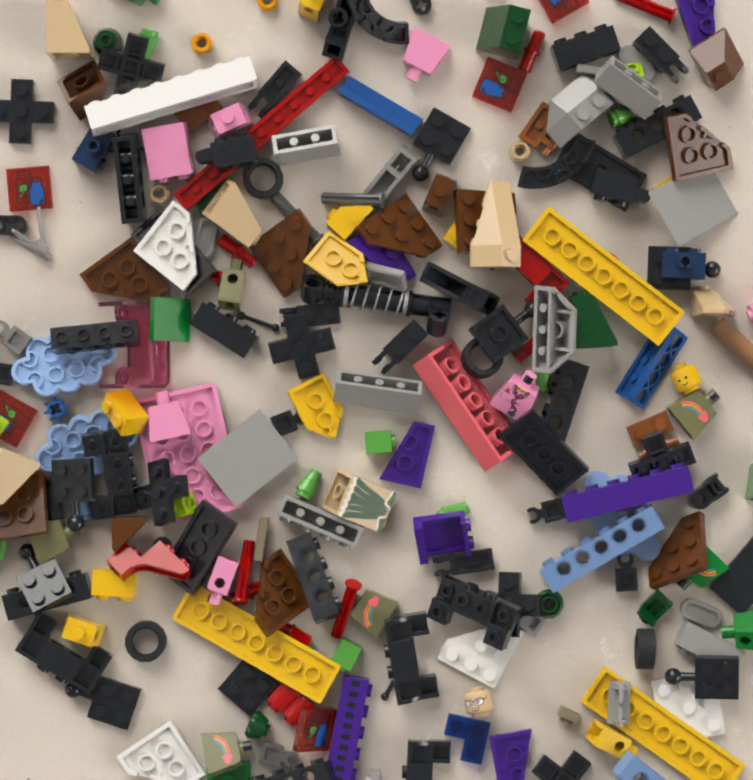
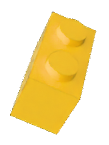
[101,389,149,436]
[91,568,138,601]

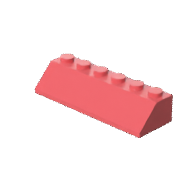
[412,339,514,471]

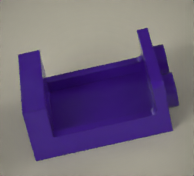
[413,510,475,565]

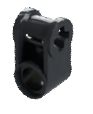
[687,472,730,510]

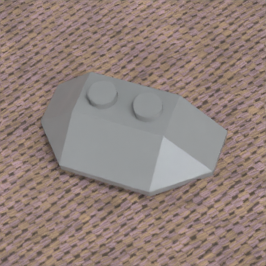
[546,74,616,149]
[532,285,577,374]

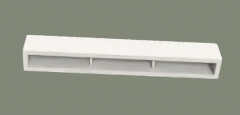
[84,56,258,137]

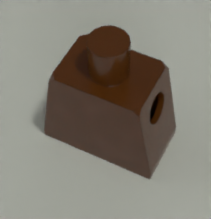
[421,172,457,218]

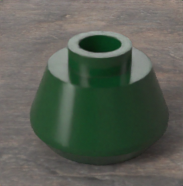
[93,28,122,55]
[538,589,564,619]
[244,711,271,739]

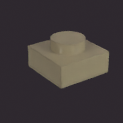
[557,705,582,725]

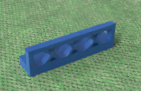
[338,76,423,138]
[615,327,688,410]

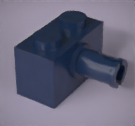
[71,128,116,174]
[660,248,706,280]

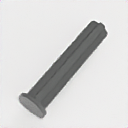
[321,191,386,209]
[270,192,324,247]

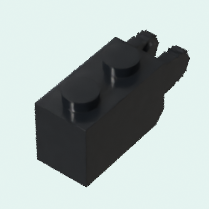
[632,26,689,84]
[195,133,258,171]
[589,168,651,208]
[372,319,429,375]

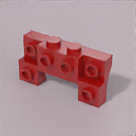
[490,235,570,303]

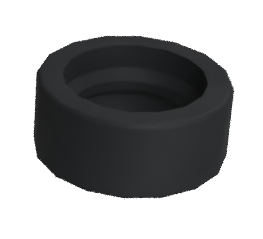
[243,158,283,199]
[461,339,504,379]
[125,621,167,662]
[634,628,656,670]

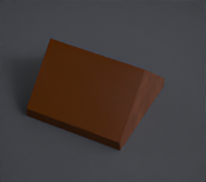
[112,516,149,552]

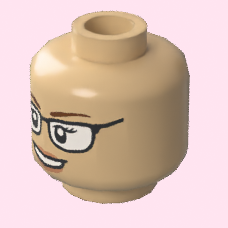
[464,685,494,718]

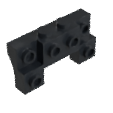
[81,428,138,520]
[427,575,523,651]
[383,610,439,706]
[15,612,114,695]
[402,739,451,780]

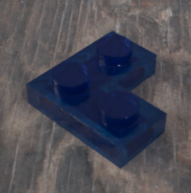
[444,712,491,765]

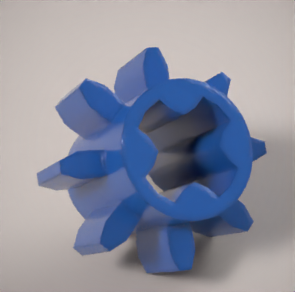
[44,396,70,422]

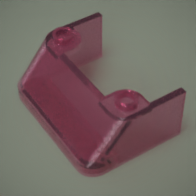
[99,301,170,389]

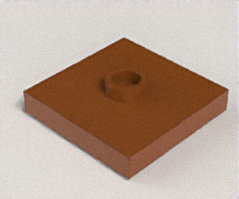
[174,100,224,134]

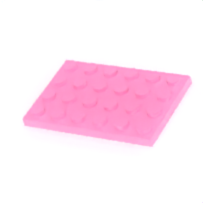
[137,382,244,526]

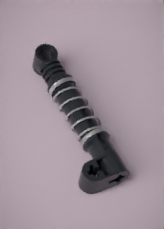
[300,274,452,337]

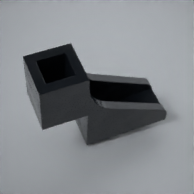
[322,0,355,61]
[419,261,500,315]

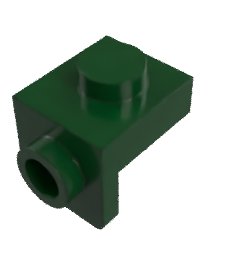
[637,589,673,627]

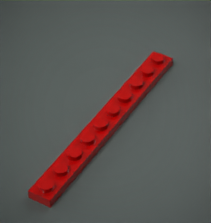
[173,59,350,211]

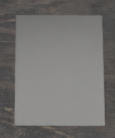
[648,173,738,247]
[197,409,298,507]

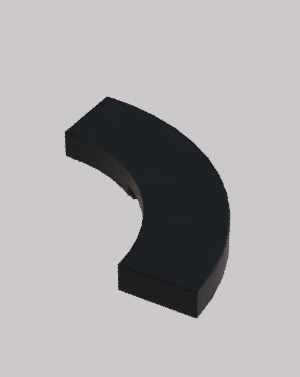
[346,0,409,44]
[517,136,596,189]

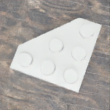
[133,200,198,291]
[437,627,524,689]
[650,678,726,737]
[116,720,206,780]

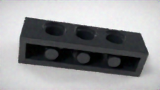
[612,95,702,160]
[112,134,147,224]
[50,320,141,355]
[542,360,590,442]
[286,532,343,624]
[1,569,94,621]
[252,758,336,780]

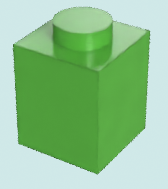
[365,430,396,454]
[331,637,362,672]

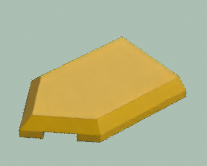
[303,230,368,287]
[287,372,344,439]

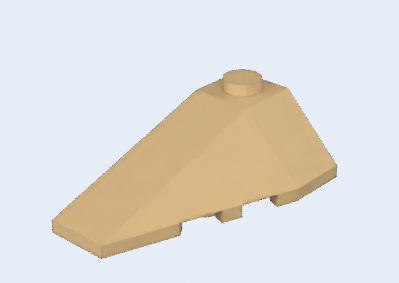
[470,181,521,269]
[690,286,736,317]

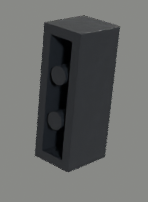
[550,24,621,73]
[189,301,258,359]

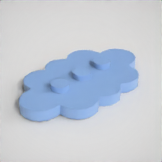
[11,336,117,397]
[35,409,139,477]
[584,471,663,561]

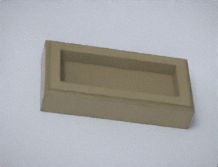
[254,517,269,562]

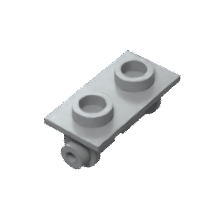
[607,681,631,726]

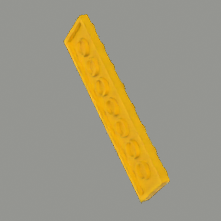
[522,206,685,346]
[171,586,342,704]
[580,665,746,780]

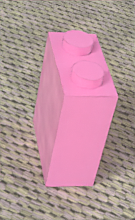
[141,122,196,184]

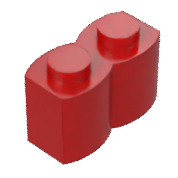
[267,682,316,728]

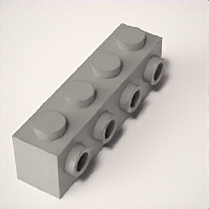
[333,369,423,414]
[277,493,364,549]

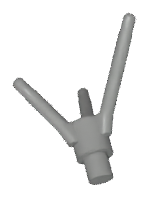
[9,207,53,262]

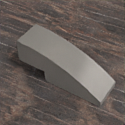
[362,144,420,210]

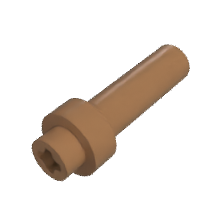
[710,317,753,370]

